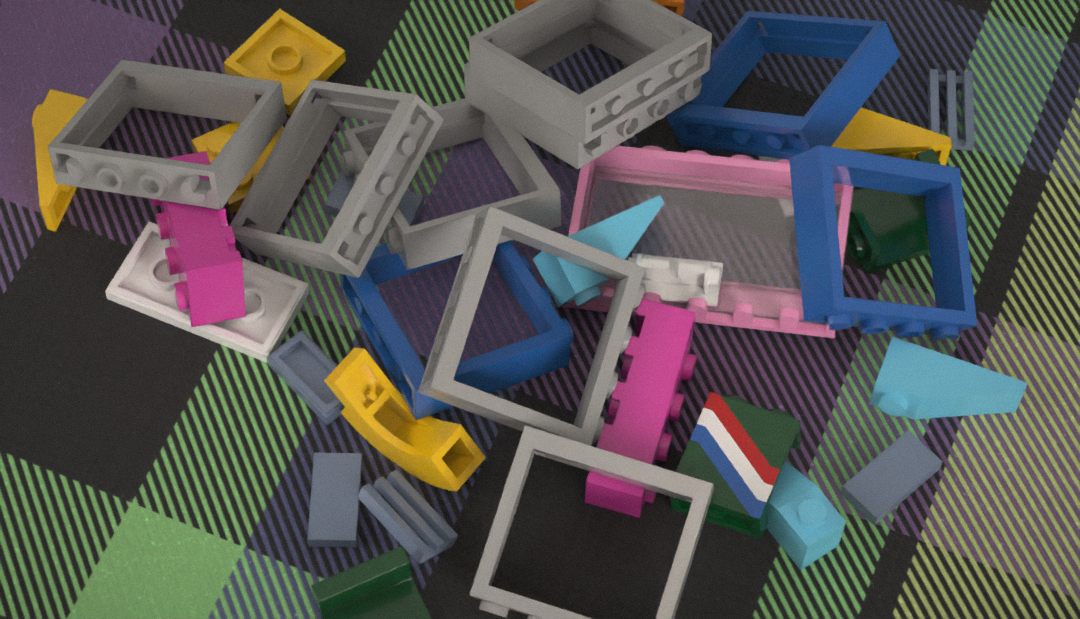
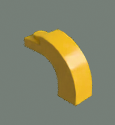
[324,347,486,492]

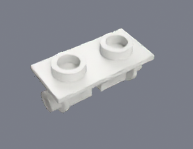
[628,253,723,306]

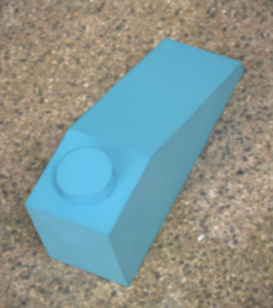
[533,195,664,308]
[869,336,1027,419]
[766,461,846,570]

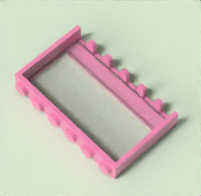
[563,144,854,338]

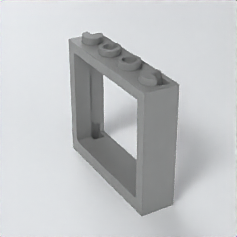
[469,0,712,144]
[464,17,702,169]
[48,60,287,210]
[230,80,444,278]
[340,98,561,270]
[418,206,645,446]
[470,425,714,619]

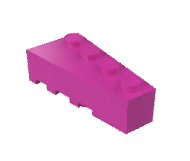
[150,151,246,327]
[585,298,697,518]

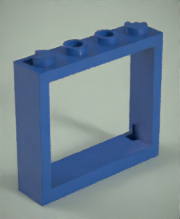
[666,11,900,160]
[789,145,977,341]
[340,240,574,420]

